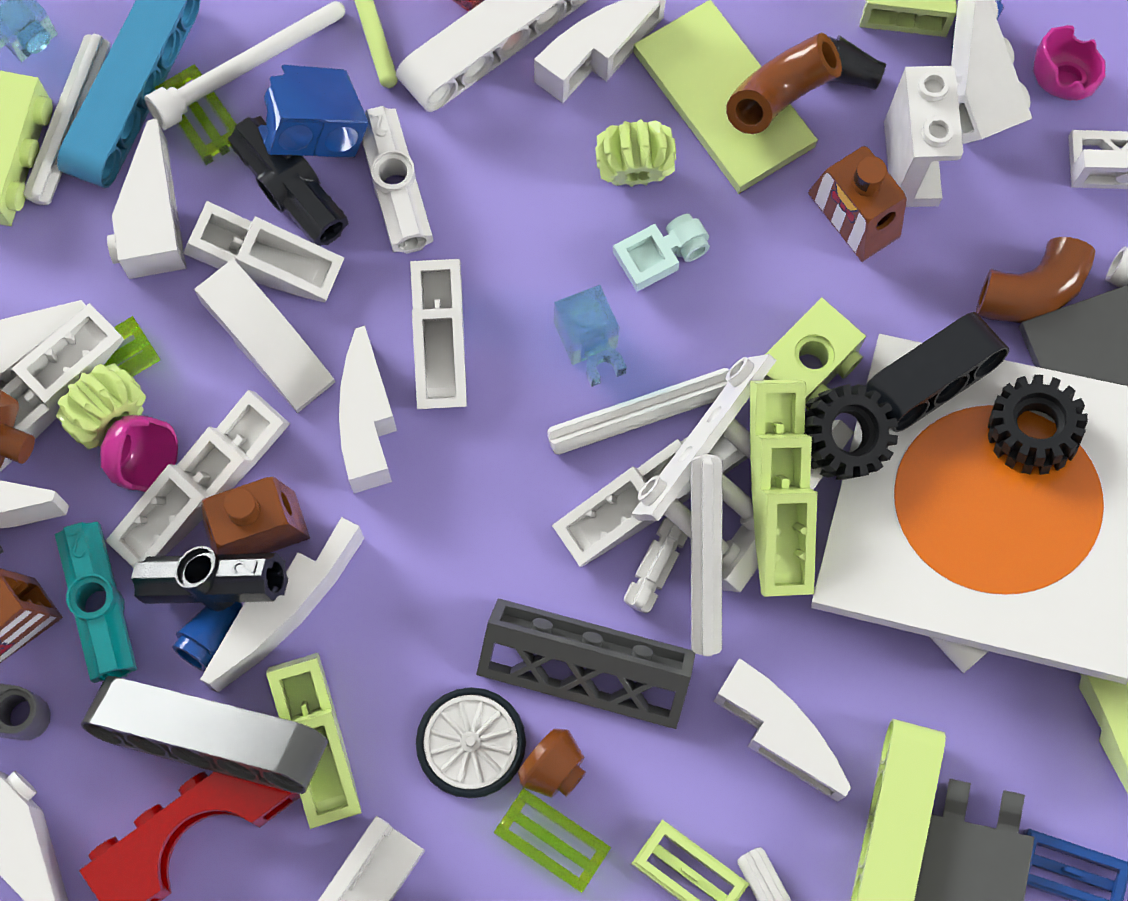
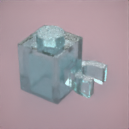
[0,0,58,62]
[554,285,627,387]

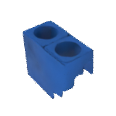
[258,64,369,157]

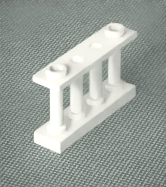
[631,354,854,592]

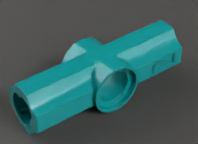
[54,522,138,683]

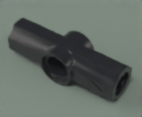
[228,116,349,246]
[131,546,289,611]

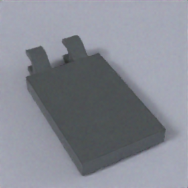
[1019,285,1128,386]
[914,779,1035,901]

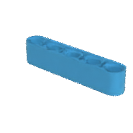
[57,0,200,188]

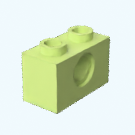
[763,297,866,410]

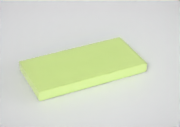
[633,0,818,194]

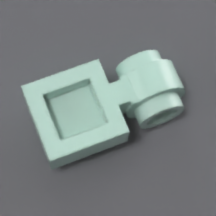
[613,214,710,292]

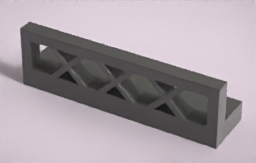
[476,598,696,729]

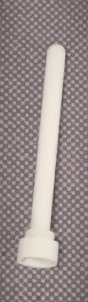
[144,1,345,130]

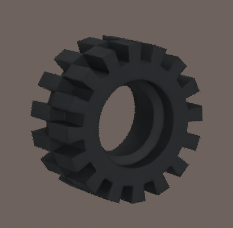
[988,374,1088,475]
[804,384,898,480]

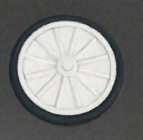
[416,687,526,798]

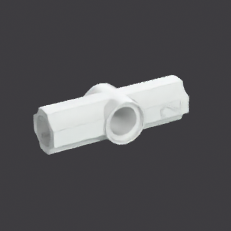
[362,106,433,254]

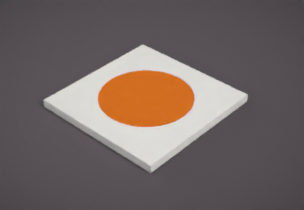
[811,334,1128,685]

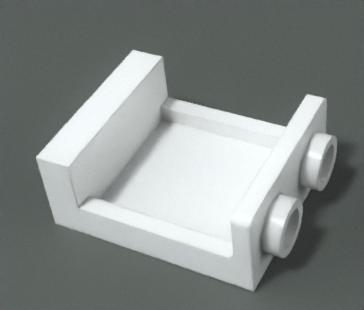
[884,66,964,207]

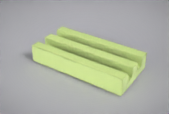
[631,819,749,901]

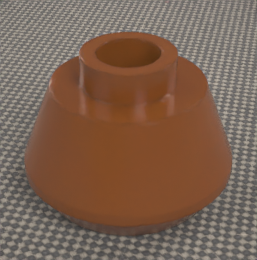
[518,728,586,798]

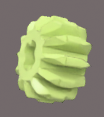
[595,119,676,187]
[56,363,146,449]

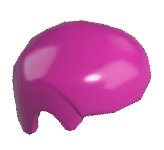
[1033,25,1106,101]
[100,415,178,492]

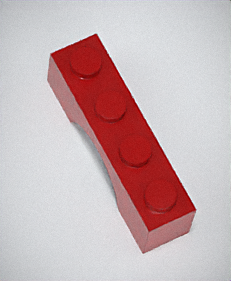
[79,772,301,901]

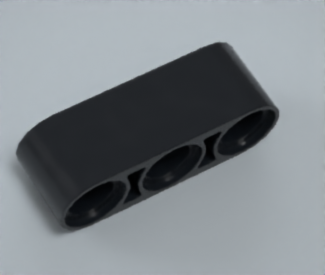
[865,312,1009,432]

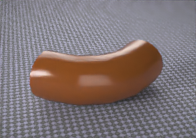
[726,33,842,134]
[976,237,1096,323]

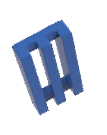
[1024,829,1128,901]

